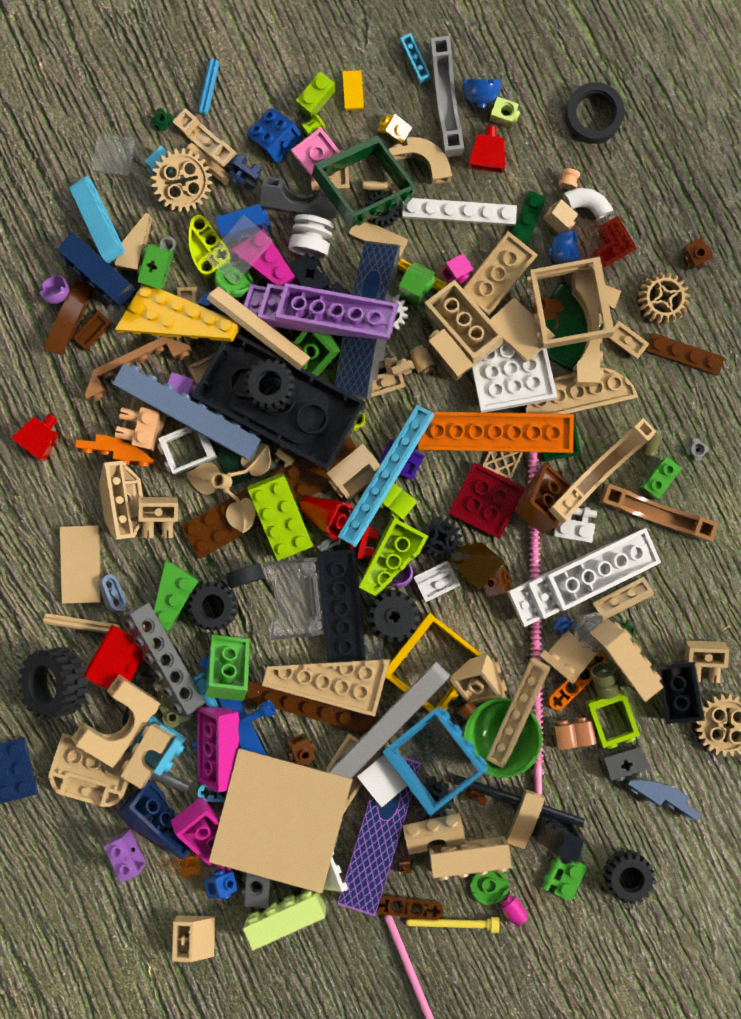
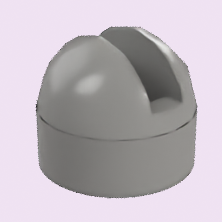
[160,236,176,251]

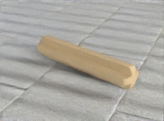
[185,143,233,186]

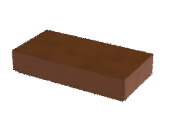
[73,310,113,352]

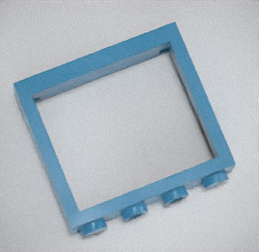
[383,707,488,815]

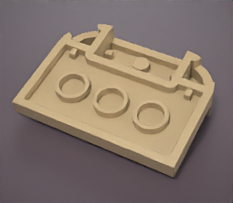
[49,733,133,807]

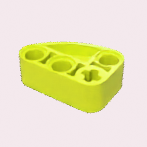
[189,215,232,278]

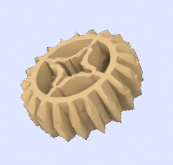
[638,272,690,324]

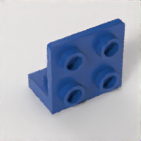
[246,108,303,164]

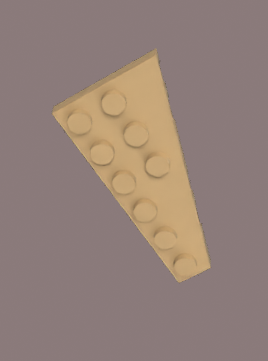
[262,659,390,716]

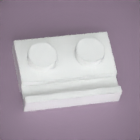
[413,561,460,602]

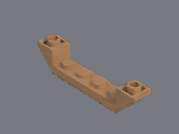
[85,336,193,402]

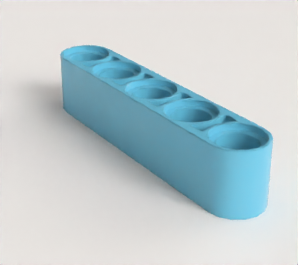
[70,176,125,263]

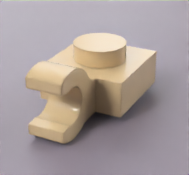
[391,359,415,376]

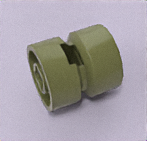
[591,662,621,699]

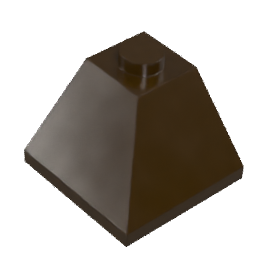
[446,542,505,590]

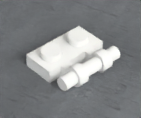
[553,507,597,543]

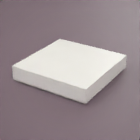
[357,754,408,807]

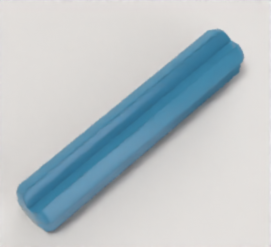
[198,58,219,115]

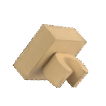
[275,447,298,467]

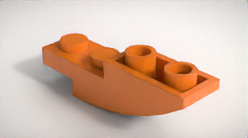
[75,434,155,467]

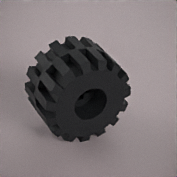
[368,590,420,642]

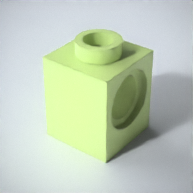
[489,97,520,128]

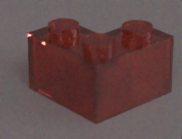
[591,216,637,271]

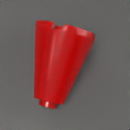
[300,496,353,539]

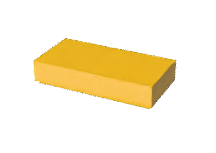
[343,70,364,111]

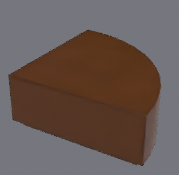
[465,789,487,806]

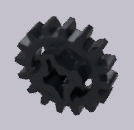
[421,517,462,558]
[412,776,454,819]

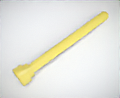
[406,917,499,933]

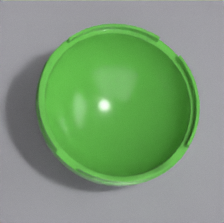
[464,698,542,778]

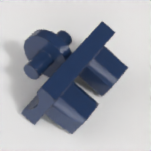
[226,153,262,189]

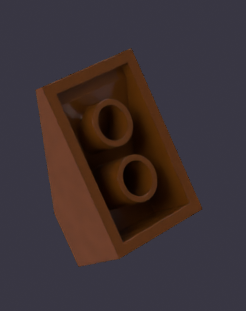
[515,462,571,534]

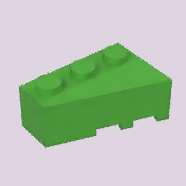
[399,262,436,306]

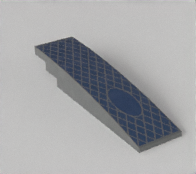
[335,241,401,399]

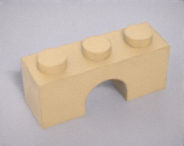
[121,724,175,789]
[403,813,466,855]

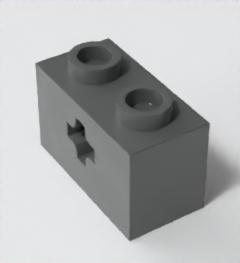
[601,744,648,782]

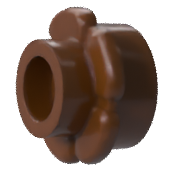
[399,856,412,876]

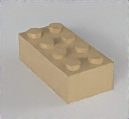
[425,280,504,366]
[590,618,663,702]
[428,836,512,880]

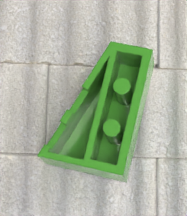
[154,561,201,631]

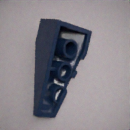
[117,780,191,860]

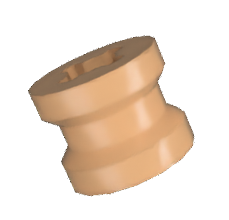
[558,168,580,190]

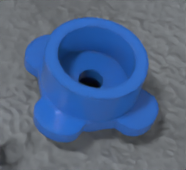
[552,616,573,634]

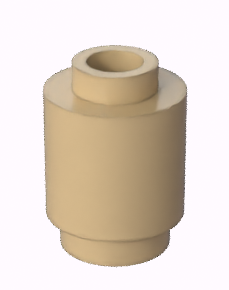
[409,345,435,375]

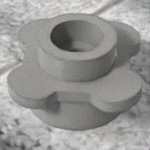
[686,438,709,461]

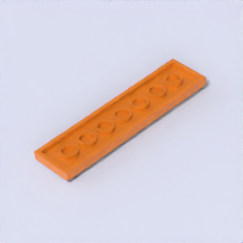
[418,412,574,453]

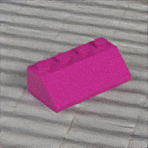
[197,706,239,792]

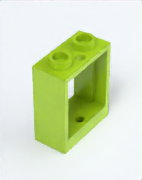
[585,690,640,749]

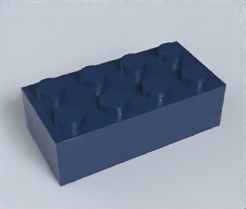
[57,232,137,308]

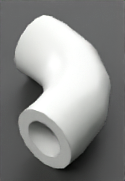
[563,188,614,220]

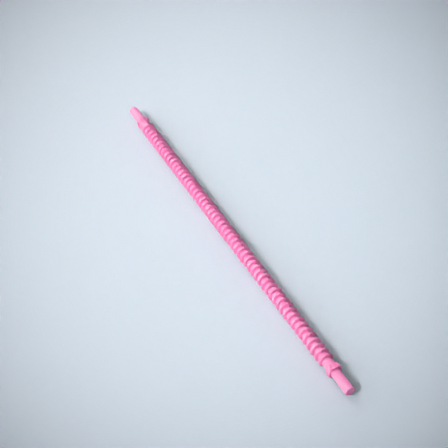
[527,452,544,794]

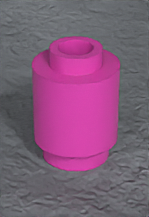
[500,895,528,926]

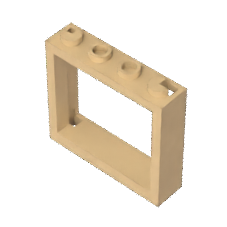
[527,257,614,349]

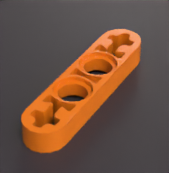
[548,652,607,710]

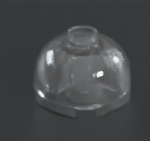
[574,612,607,652]

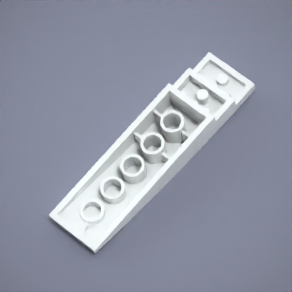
[507,528,661,627]

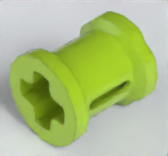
[301,113,326,136]

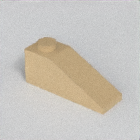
[113,213,152,273]

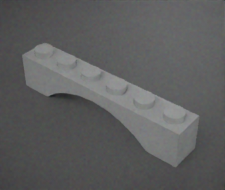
[430,36,464,157]

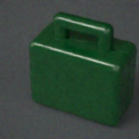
[545,282,603,372]

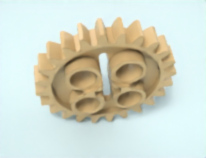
[149,148,212,212]
[694,693,741,757]

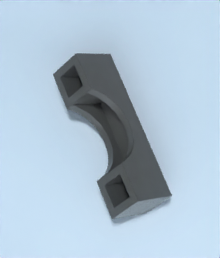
[260,176,340,218]

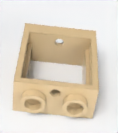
[427,329,473,382]
[327,444,380,501]

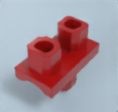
[349,525,378,559]

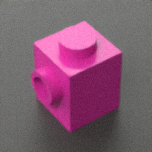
[439,254,473,284]

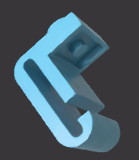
[127,715,186,776]

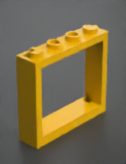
[386,613,482,712]

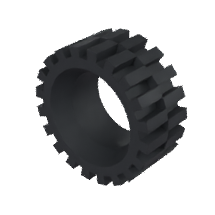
[18,647,89,719]

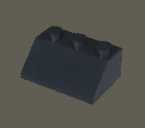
[656,661,705,724]

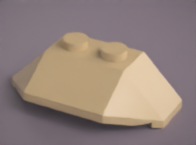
[99,461,143,540]

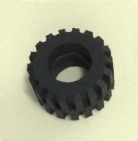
[244,359,296,413]
[188,582,238,631]
[603,850,656,904]

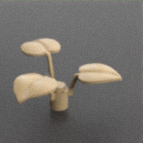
[186,444,271,533]

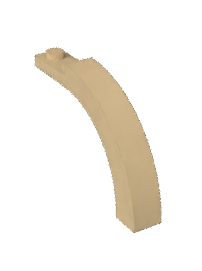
[549,418,657,524]

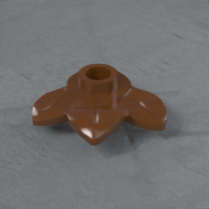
[531,296,565,329]

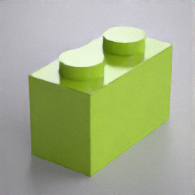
[296,71,335,119]

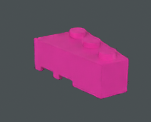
[231,229,296,286]

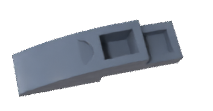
[625,777,702,821]

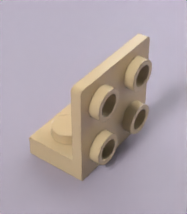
[540,631,596,684]

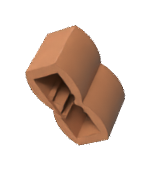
[552,717,596,750]

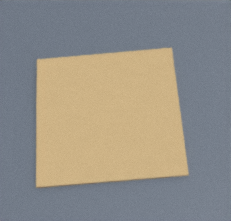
[209,748,352,893]

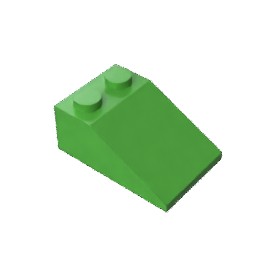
[293,331,341,376]
[205,635,250,701]

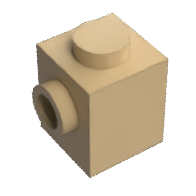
[543,199,578,233]

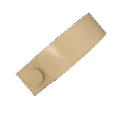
[389,137,452,185]

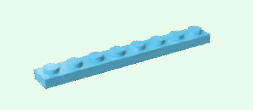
[338,405,434,547]

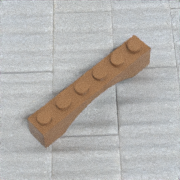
[599,484,719,542]

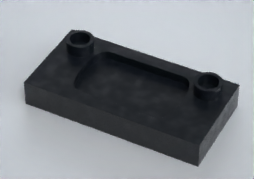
[191,333,366,472]

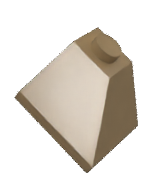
[449,654,503,704]

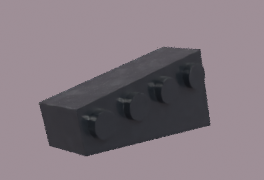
[531,814,585,865]

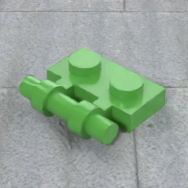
[541,856,587,902]

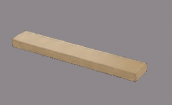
[207,287,311,370]
[486,658,550,769]

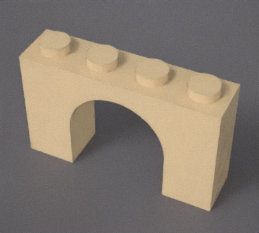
[71,675,160,768]

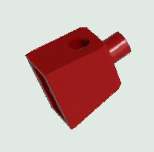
[468,126,505,174]
[11,413,59,462]

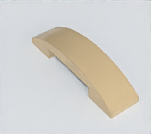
[172,108,237,167]

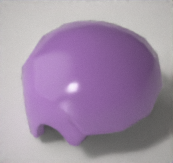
[40,275,70,304]
[388,563,413,588]

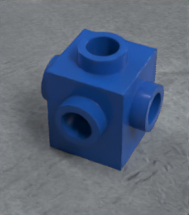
[203,869,238,900]

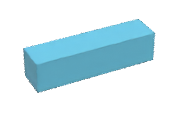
[400,33,431,84]

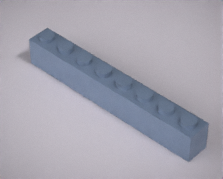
[112,364,261,461]

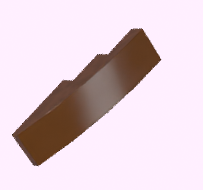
[44,281,94,356]

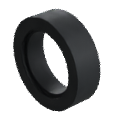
[565,82,624,144]

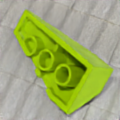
[359,518,428,596]

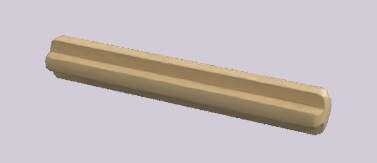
[43,613,120,633]

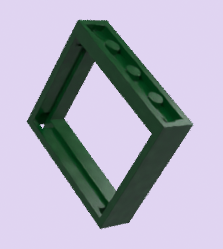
[312,135,416,228]

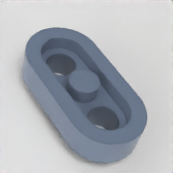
[98,574,126,613]

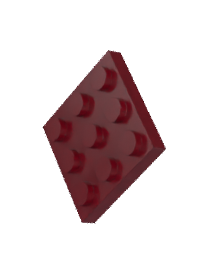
[448,462,525,539]

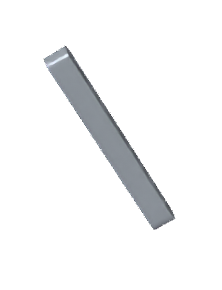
[328,662,450,779]

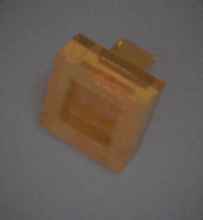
[179,855,201,880]

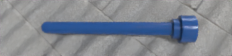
[192,700,276,749]

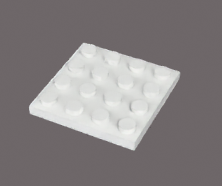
[472,341,557,413]

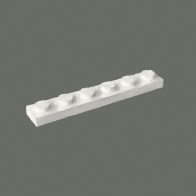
[402,198,517,226]

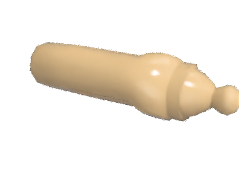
[363,181,399,193]

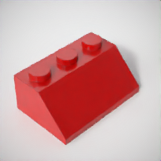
[84,625,144,690]

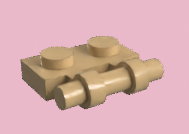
[371,356,406,398]

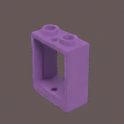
[104,829,147,883]

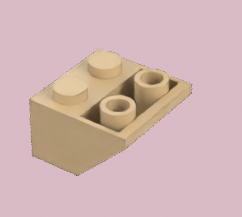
[172,915,215,962]

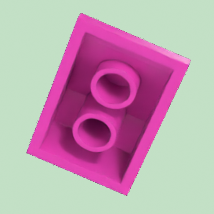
[171,797,221,866]

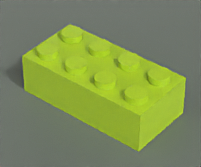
[247,472,313,561]

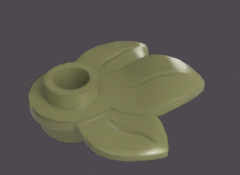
[159,692,196,728]

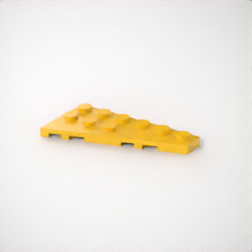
[115,284,241,342]

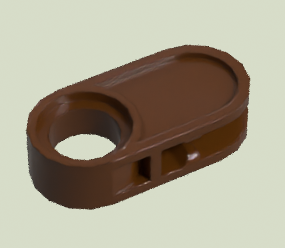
[452,700,476,722]

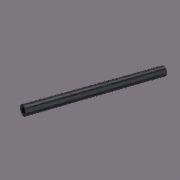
[454,775,585,828]

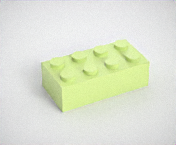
[243,889,326,950]

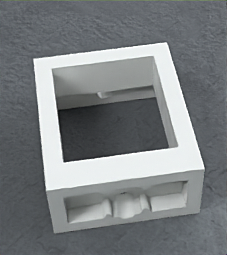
[157,427,218,475]

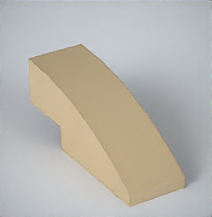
[507,789,545,849]

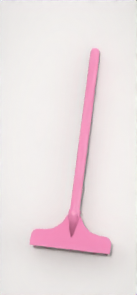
[384,915,434,1019]

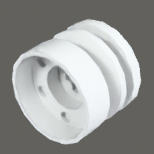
[288,214,334,259]

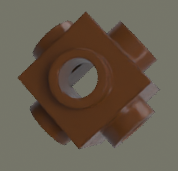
[681,237,713,270]
[482,566,511,597]
[286,733,316,766]

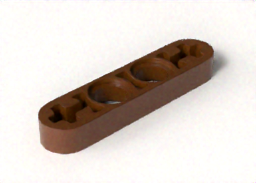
[376,894,444,920]

